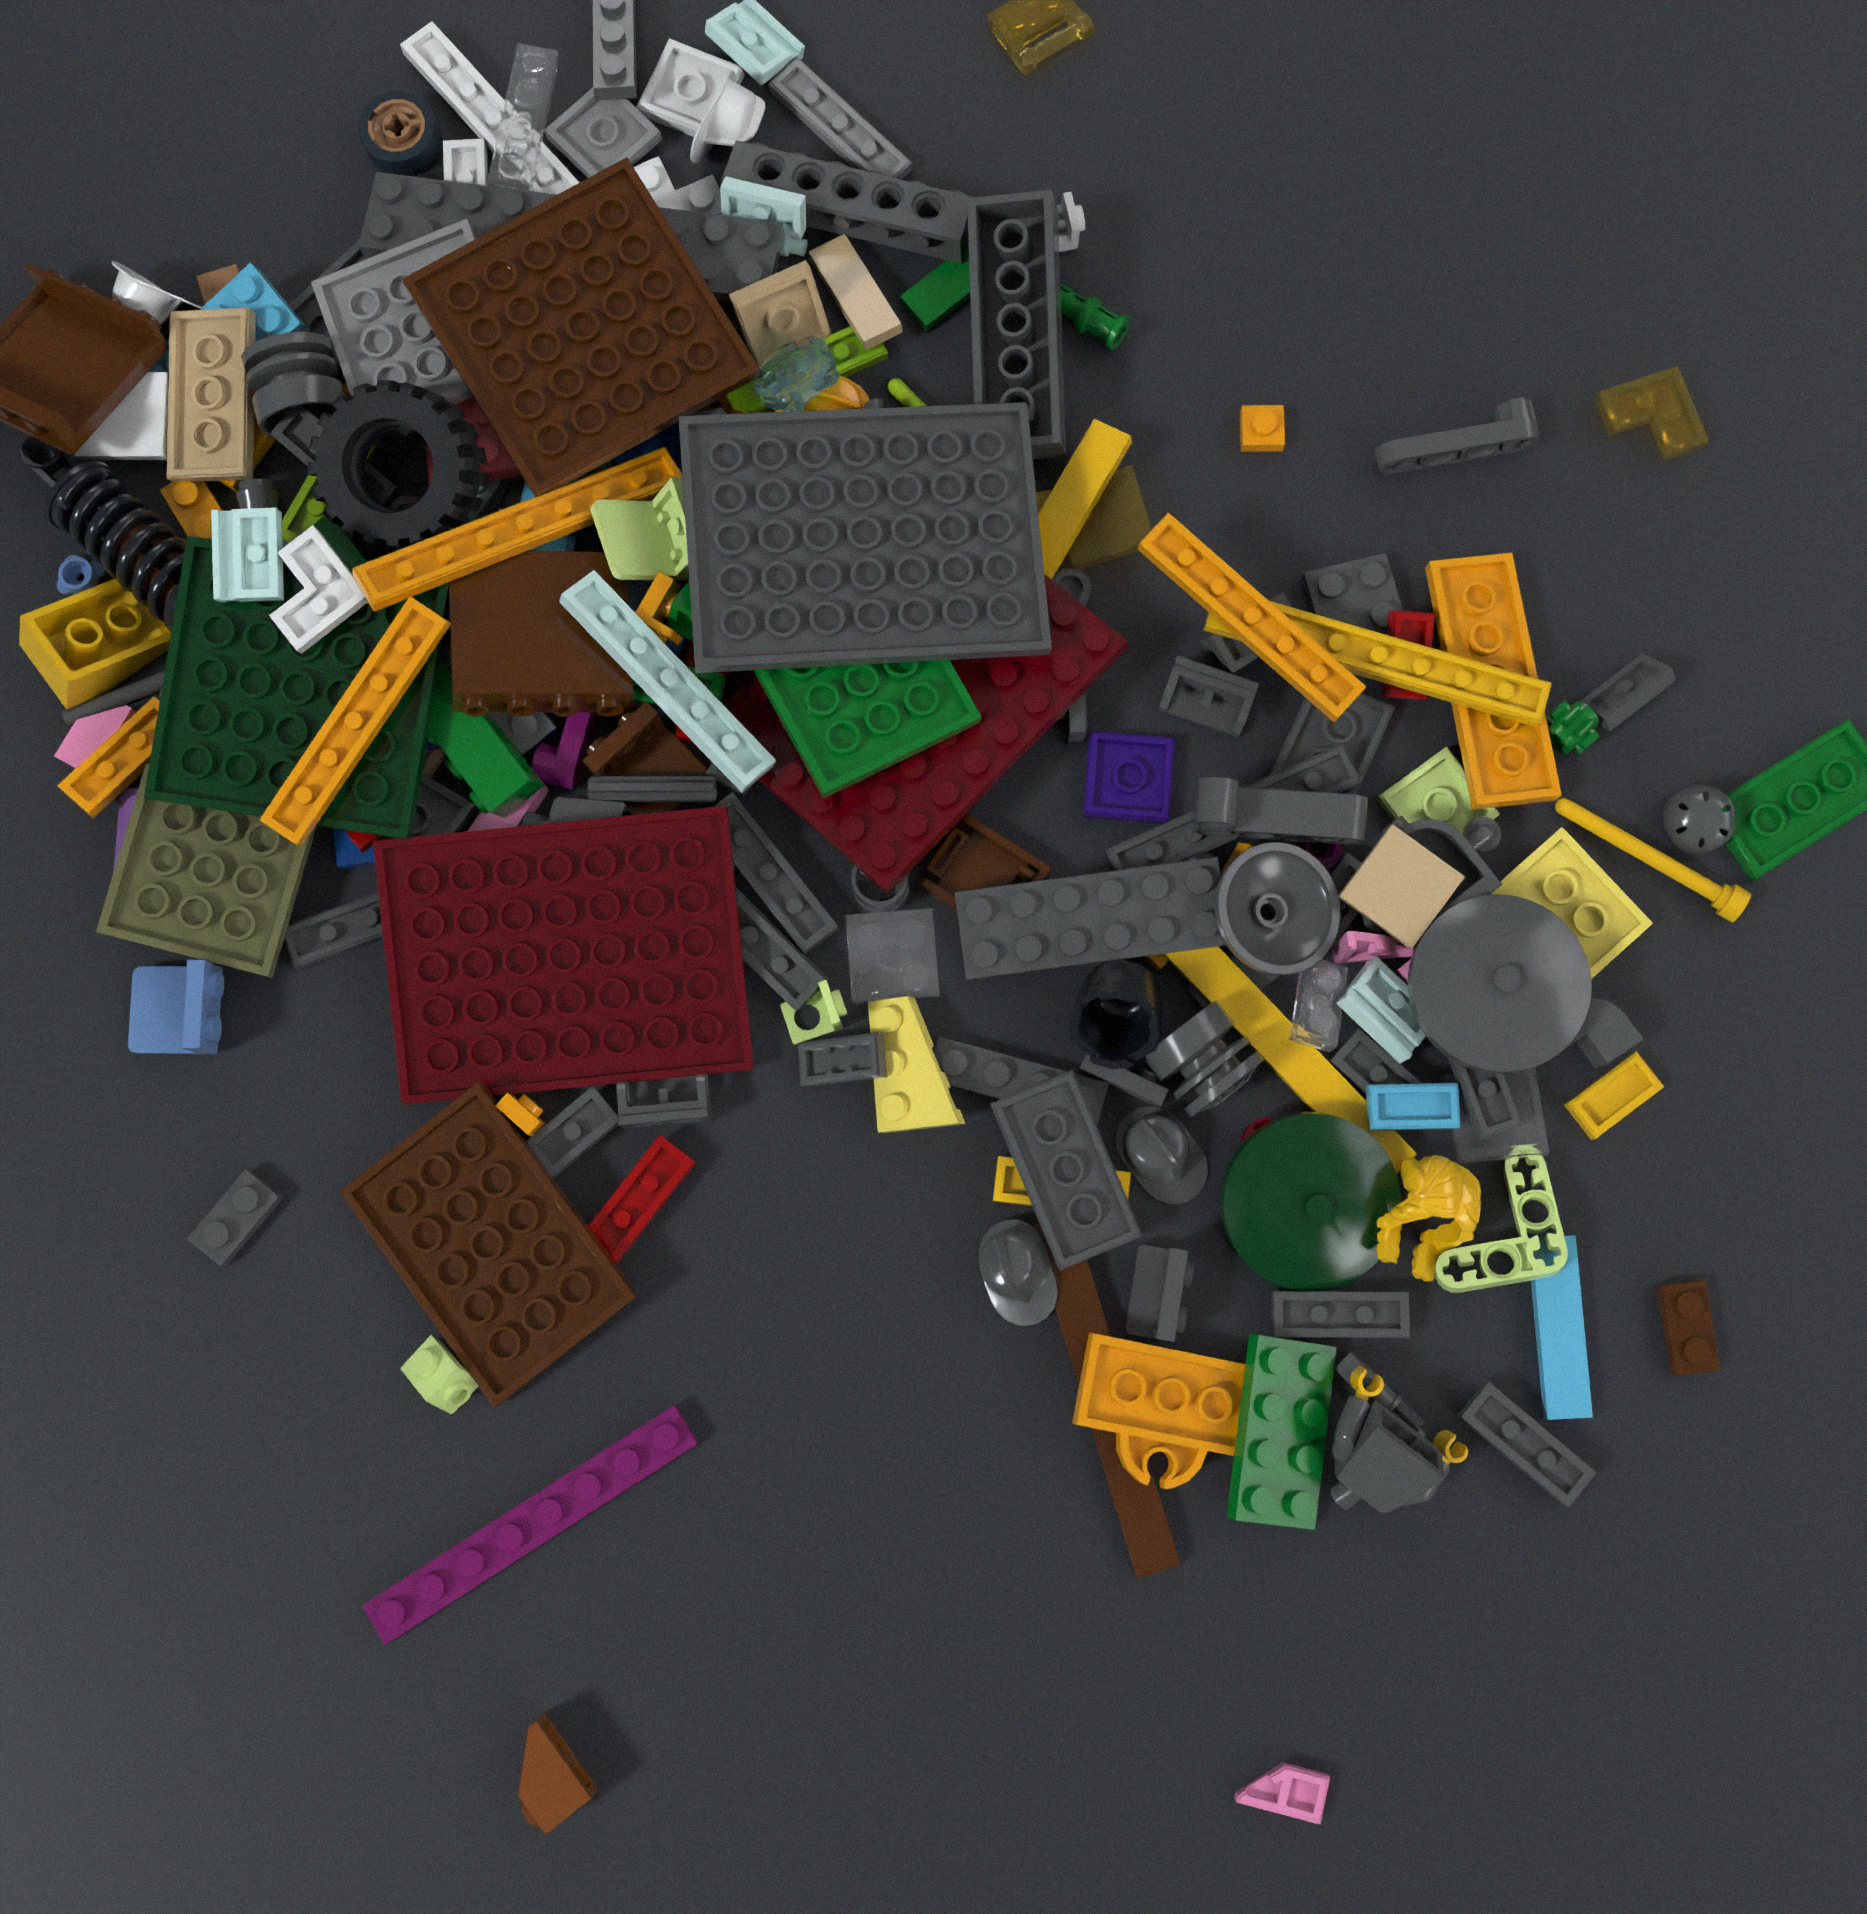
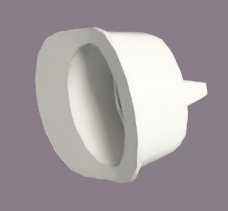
[690,70,766,163]
[112,261,202,325]

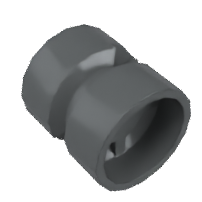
[851,865,909,917]

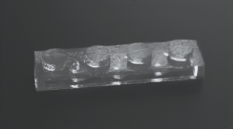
[487,43,559,191]

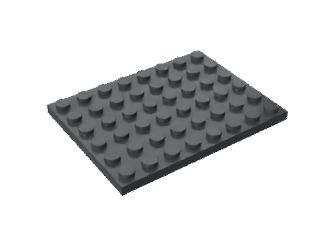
[679,402,1052,673]

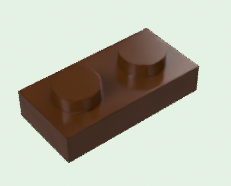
[1656,1280,1721,1376]

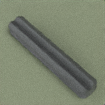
[587,776,717,802]

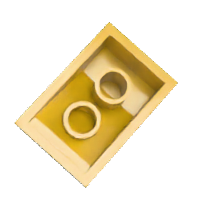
[19,578,171,709]

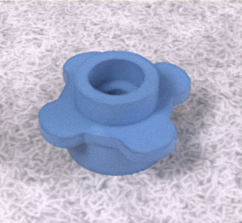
[56,555,106,595]

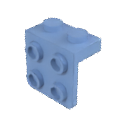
[128,960,224,1054]

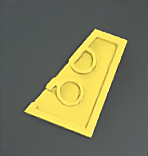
[868,996,965,1133]

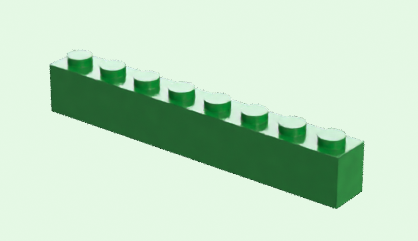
[313,515,545,818]

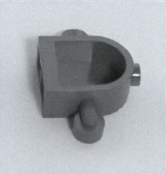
[1360,815,1502,933]

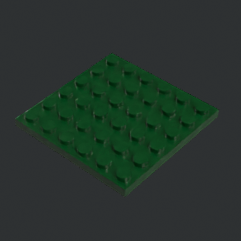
[144,536,450,839]

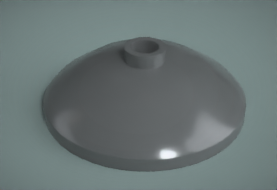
[1215,842,1340,975]

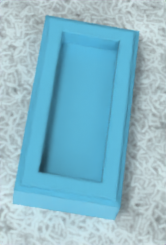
[1366,1083,1460,1131]

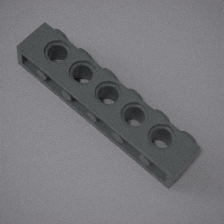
[721,140,974,264]

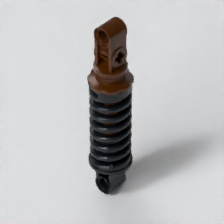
[20,436,186,632]

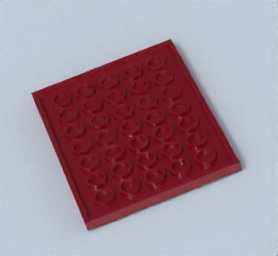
[723,574,1128,894]
[373,806,754,1105]

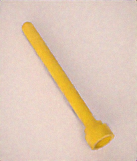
[1555,798,1752,923]

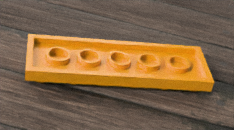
[1425,552,1562,810]

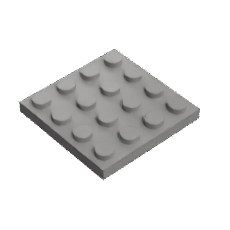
[311,218,477,434]

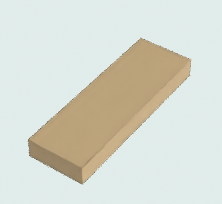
[808,234,903,350]

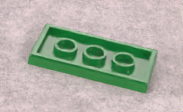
[1720,718,1867,881]

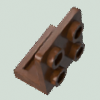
[582,702,707,815]

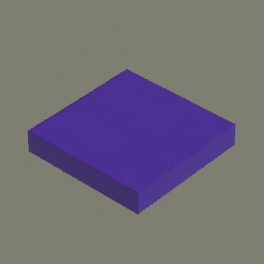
[1083,731,1175,824]

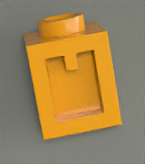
[635,572,683,646]

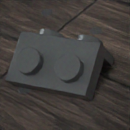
[1125,1245,1194,1342]

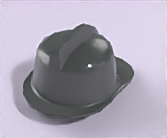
[1115,1106,1208,1204]
[979,1219,1058,1326]

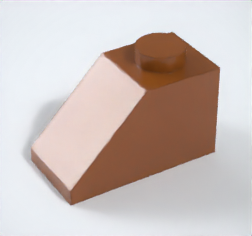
[518,1712,598,1835]

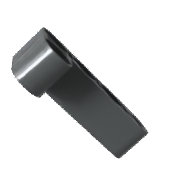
[1193,777,1368,845]

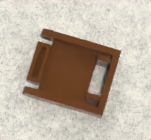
[917,813,1051,912]

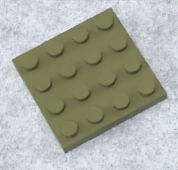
[96,763,317,978]

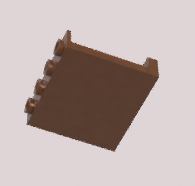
[0,263,169,456]
[449,551,634,717]

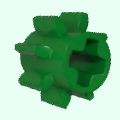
[1546,700,1600,755]

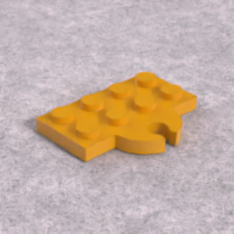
[1072,1333,1245,1489]

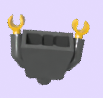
[1330,1366,1468,1513]

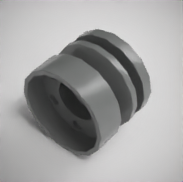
[241,332,344,436]
[1143,1000,1264,1117]

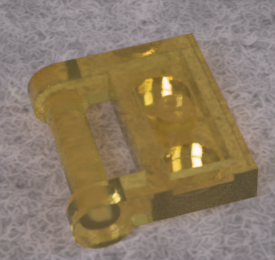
[987,0,1095,75]

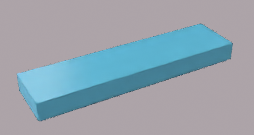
[1531,1235,1593,1420]

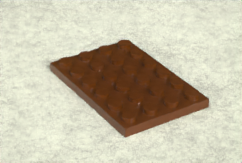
[339,1082,639,1408]

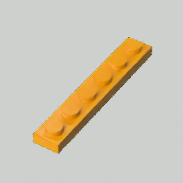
[1137,512,1366,722]
[259,596,451,846]

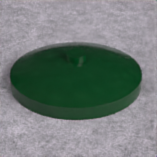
[1220,1112,1401,1292]

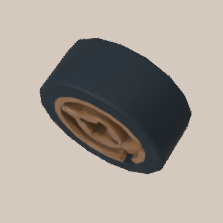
[358,91,442,177]

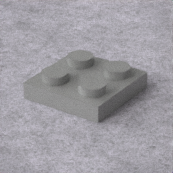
[544,88,662,178]

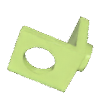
[780,980,847,1045]

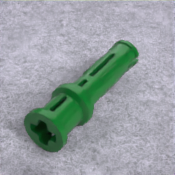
[1060,283,1131,351]

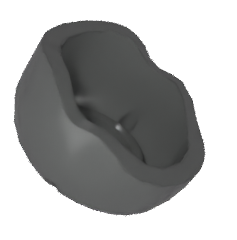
[1662,784,1737,854]

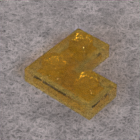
[1594,366,1709,461]

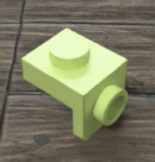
[400,1335,478,1414]

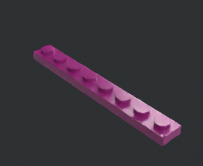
[362,1404,699,1645]

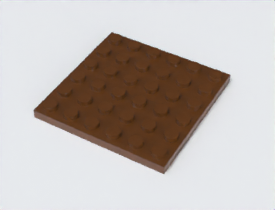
[402,157,760,497]

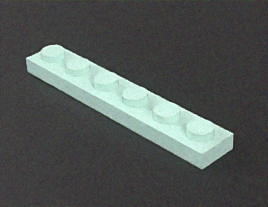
[559,570,776,793]

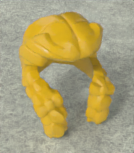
[1376,1155,1481,1282]

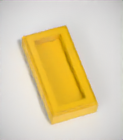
[1564,1051,1664,1140]

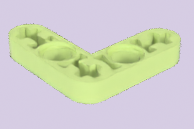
[1435,1147,1568,1293]

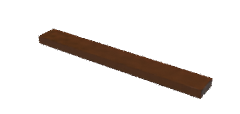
[1032,1223,1181,1579]

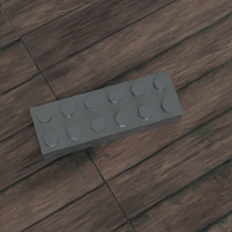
[967,189,1066,460]

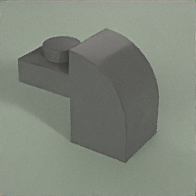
[1564,998,1644,1068]

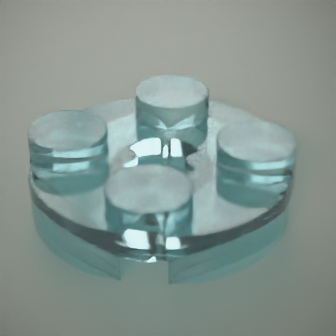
[754,337,839,412]

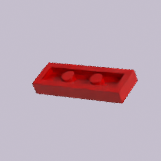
[588,1135,697,1264]

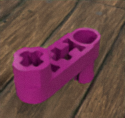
[532,703,641,790]

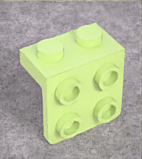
[590,477,689,580]

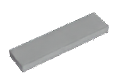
[768,57,912,180]

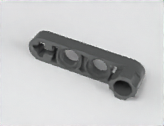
[1375,397,1540,474]

